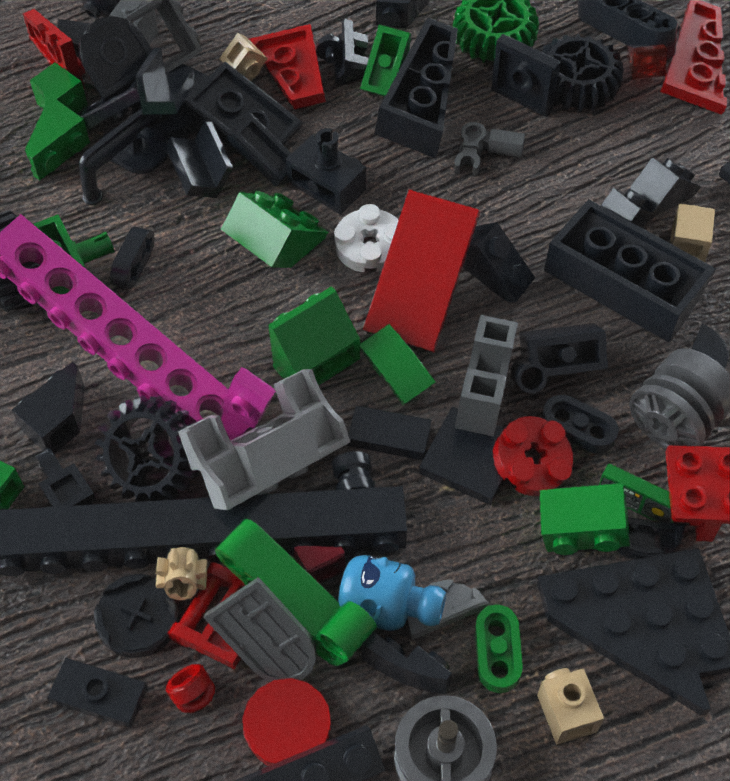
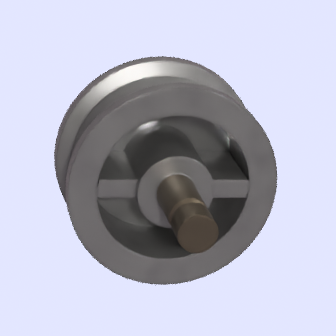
[394,695,497,781]

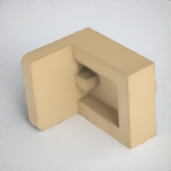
[219,33,268,81]

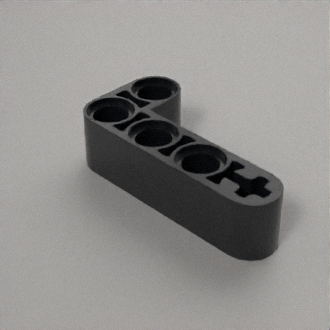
[578,0,678,60]

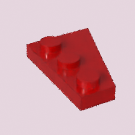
[23,9,85,89]
[249,24,326,109]

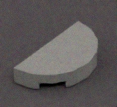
[408,579,488,641]

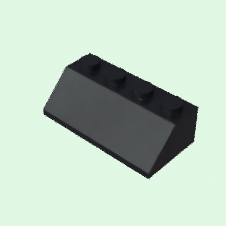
[544,199,716,342]

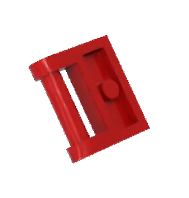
[167,562,246,669]

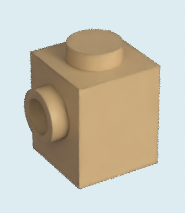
[537,668,604,745]

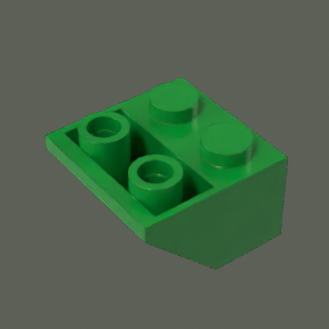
[221,191,329,268]
[268,286,360,386]

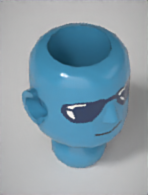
[338,555,446,631]

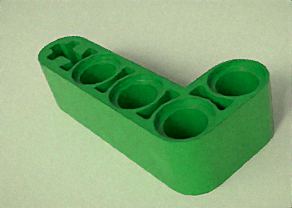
[215,519,377,666]

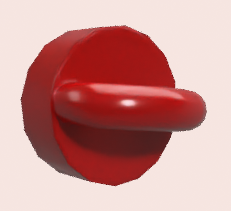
[166,664,215,713]

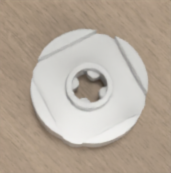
[334,204,398,272]

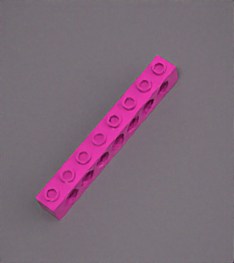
[0,214,253,441]

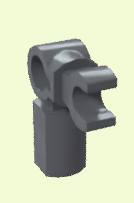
[454,122,525,177]

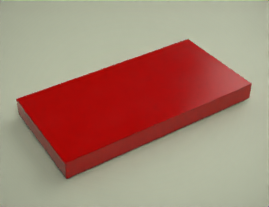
[363,190,480,353]

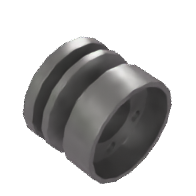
[629,349,730,449]

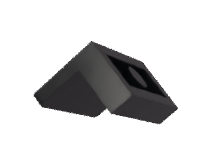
[136,48,193,115]
[166,121,233,198]

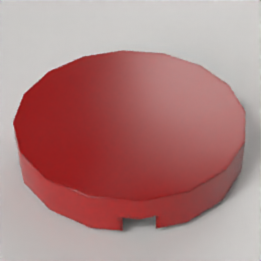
[242,678,331,766]

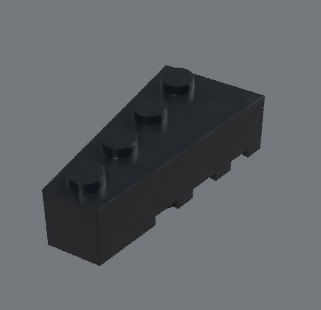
[374,17,458,158]

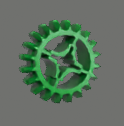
[453,0,539,63]

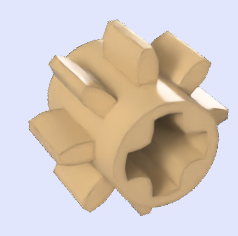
[156,547,207,600]

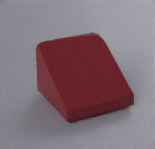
[294,546,346,584]

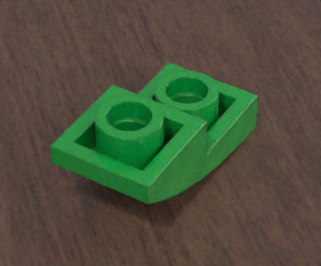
[360,324,436,406]

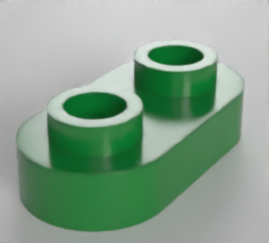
[475,605,523,693]

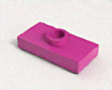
[222,367,276,429]

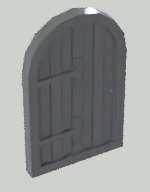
[204,577,317,682]

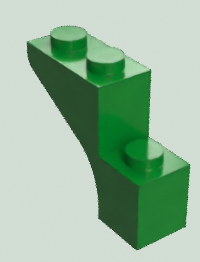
[25,62,90,181]

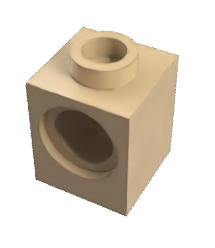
[670,204,715,262]

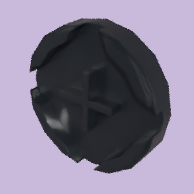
[94,573,180,658]

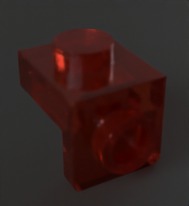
[627,44,667,79]

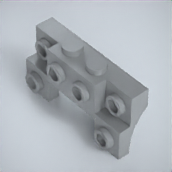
[178,369,350,510]

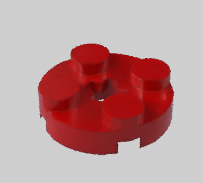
[493,416,573,496]

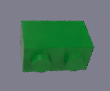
[540,483,630,555]

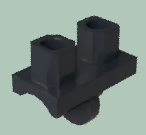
[316,19,369,85]

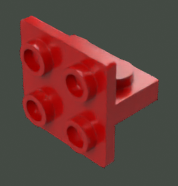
[665,445,730,542]

